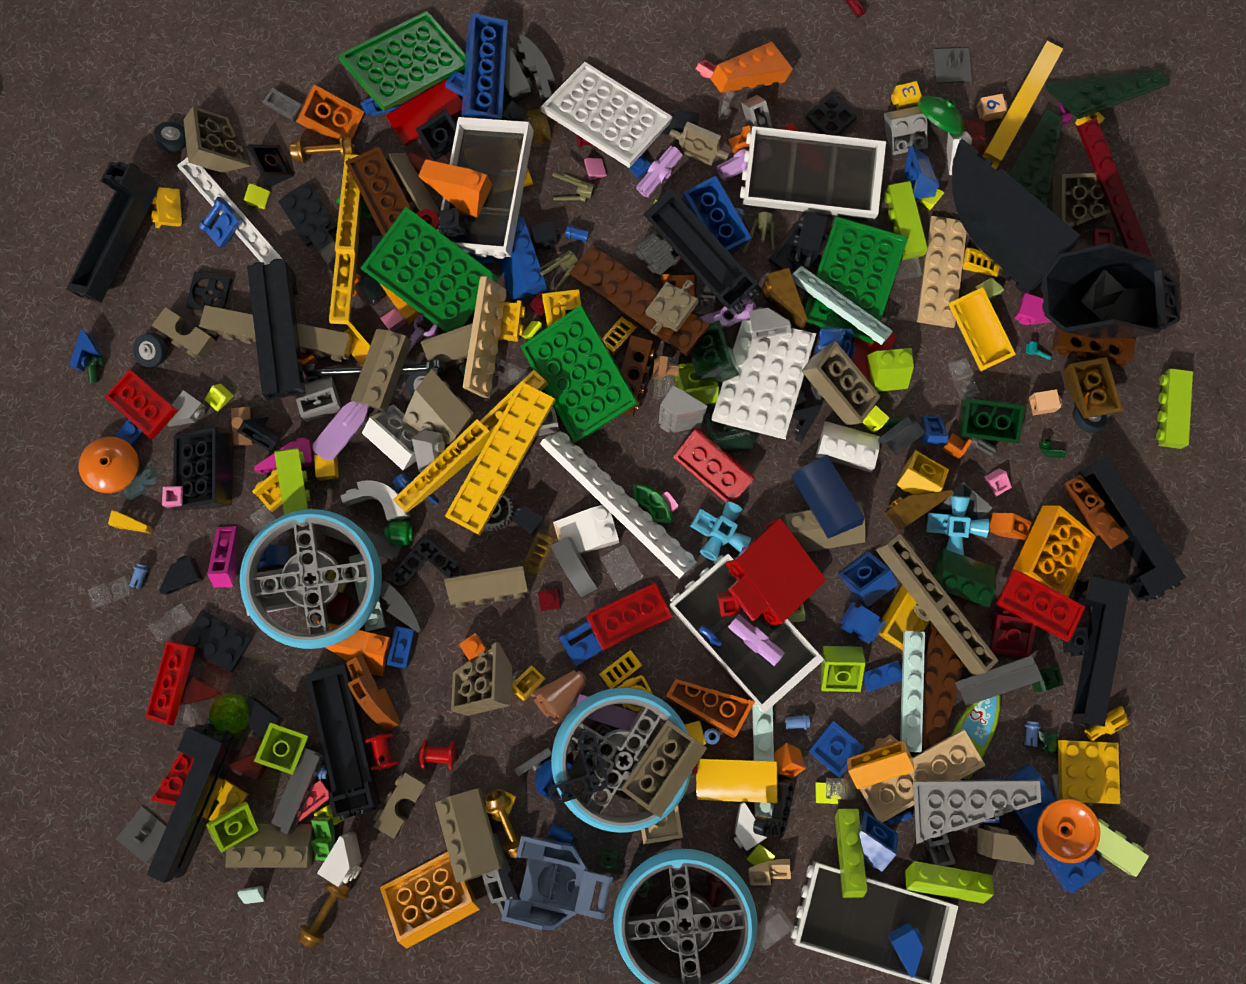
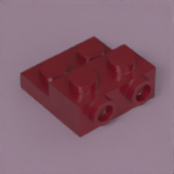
[989,608,1036,657]

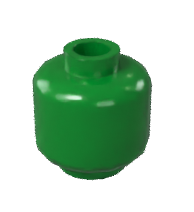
[384,520,413,546]

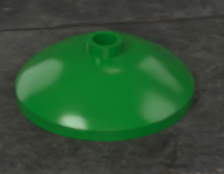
[917,96,965,135]

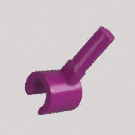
[1058,101,1072,126]

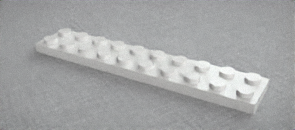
[540,431,697,579]

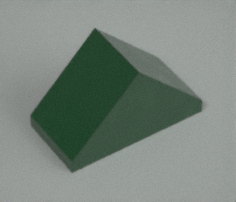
[1032,666,1064,692]

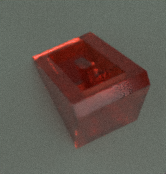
[180,677,223,705]
[229,754,267,780]

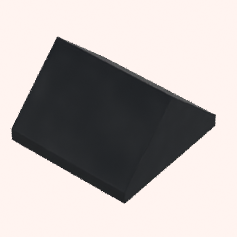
[415,109,456,161]
[247,144,294,188]

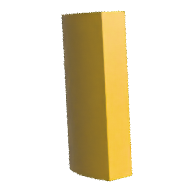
[948,287,1016,371]
[879,585,930,650]
[696,759,778,803]

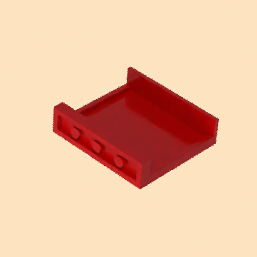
[725,518,826,626]

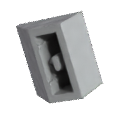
[884,106,928,155]
[296,375,342,422]

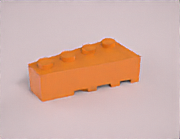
[710,41,793,93]
[665,679,755,738]

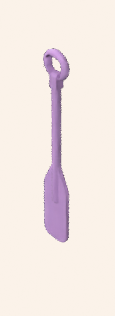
[313,314,439,460]

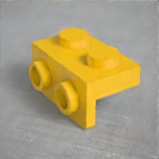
[151,187,182,229]
[499,300,525,342]
[252,468,283,512]

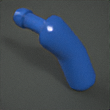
[699,626,722,646]
[888,810,913,825]

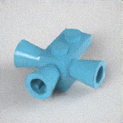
[926,495,989,556]
[690,502,751,561]

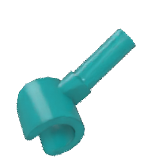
[1026,341,1052,360]

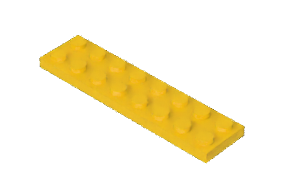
[445,382,556,535]

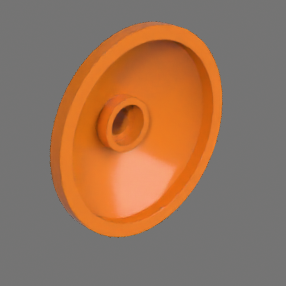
[79,437,139,493]
[1037,799,1101,863]

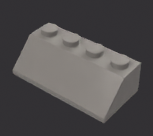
[658,385,707,433]

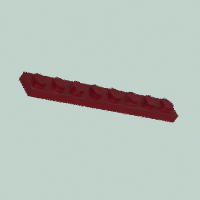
[1076,118,1151,256]

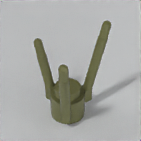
[552,173,594,202]
[742,212,775,254]
[540,250,578,292]

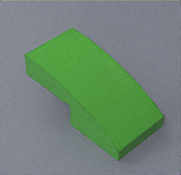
[311,816,335,861]

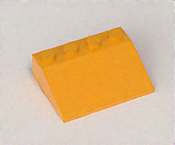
[1013,506,1096,597]
[380,852,480,949]

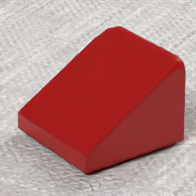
[717,591,741,617]

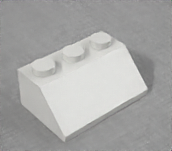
[362,404,419,470]
[815,421,880,472]
[317,831,362,887]

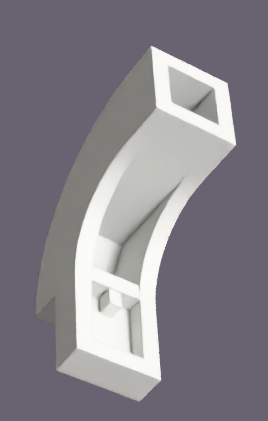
[340,481,410,522]

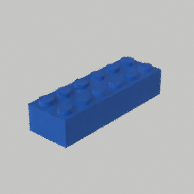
[462,13,508,120]
[1004,765,1105,893]

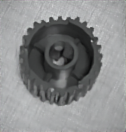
[635,231,678,275]
[484,493,515,531]

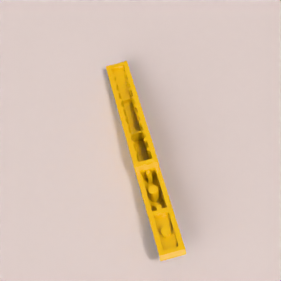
[983,41,1063,170]
[329,154,362,324]
[393,370,548,513]

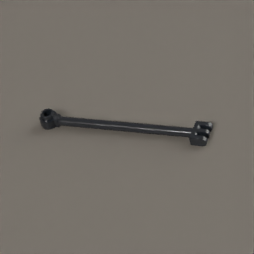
[302,360,445,380]

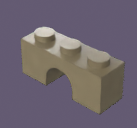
[152,307,216,359]
[373,772,428,839]

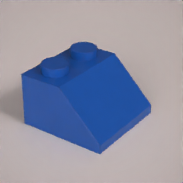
[904,146,939,200]
[838,551,898,608]
[859,811,898,872]

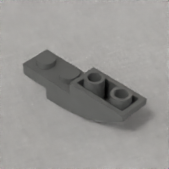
[517,34,555,102]
[482,833,519,915]

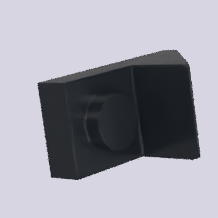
[793,405,821,443]
[237,417,280,452]

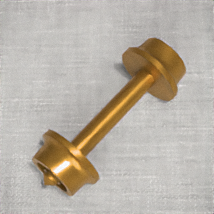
[289,135,356,163]
[485,789,526,858]
[297,881,351,948]

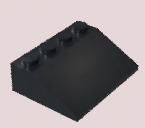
[173,427,232,510]

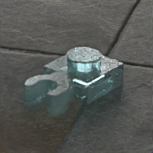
[123,469,157,500]

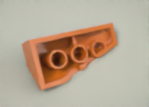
[418,159,493,218]
[317,620,392,677]

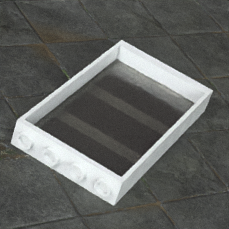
[437,117,534,259]
[740,126,886,220]
[670,554,824,713]
[791,861,958,984]

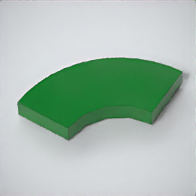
[633,483,674,523]

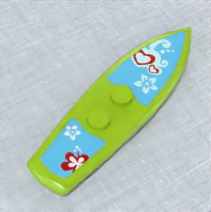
[952,695,1001,779]

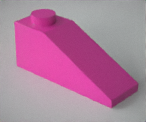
[1014,293,1051,325]
[254,438,315,474]
[207,526,237,588]

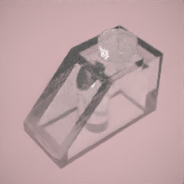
[758,905,794,953]

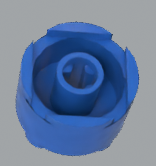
[815,327,855,360]
[840,602,886,644]

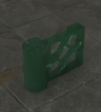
[704,402,755,454]

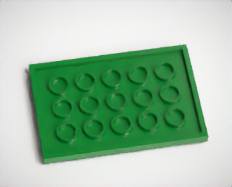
[339,11,466,111]
[360,207,499,333]
[804,217,908,344]
[520,305,639,443]

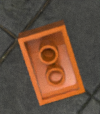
[296,85,364,141]

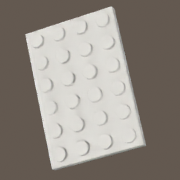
[541,62,672,168]
[712,318,816,440]

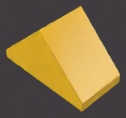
[512,665,546,701]

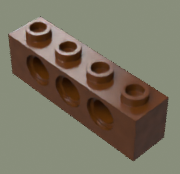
[1052,327,1136,367]
[621,335,655,416]

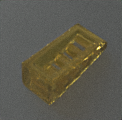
[522,531,557,575]

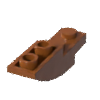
[1064,474,1129,549]
[345,654,401,731]

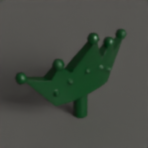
[1038,729,1058,753]

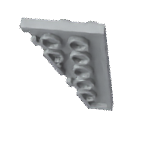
[913,780,1041,844]

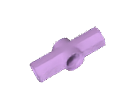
[717,141,772,181]
[636,146,683,198]
[699,300,756,333]
[728,614,785,666]

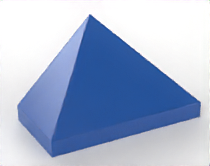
[536,760,573,799]

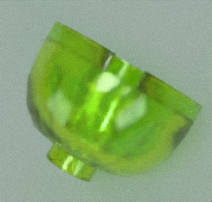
[208,693,250,733]

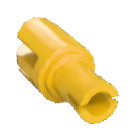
[1084,706,1130,741]

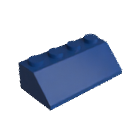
[682,176,751,255]
[490,217,547,302]

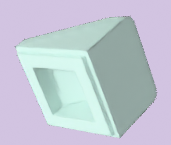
[238,886,264,904]

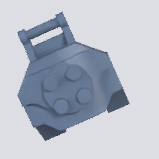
[501,836,614,930]

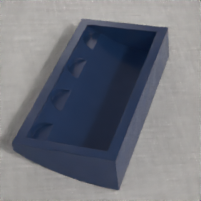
[792,455,864,539]

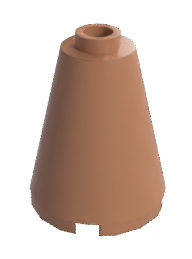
[531,670,587,724]

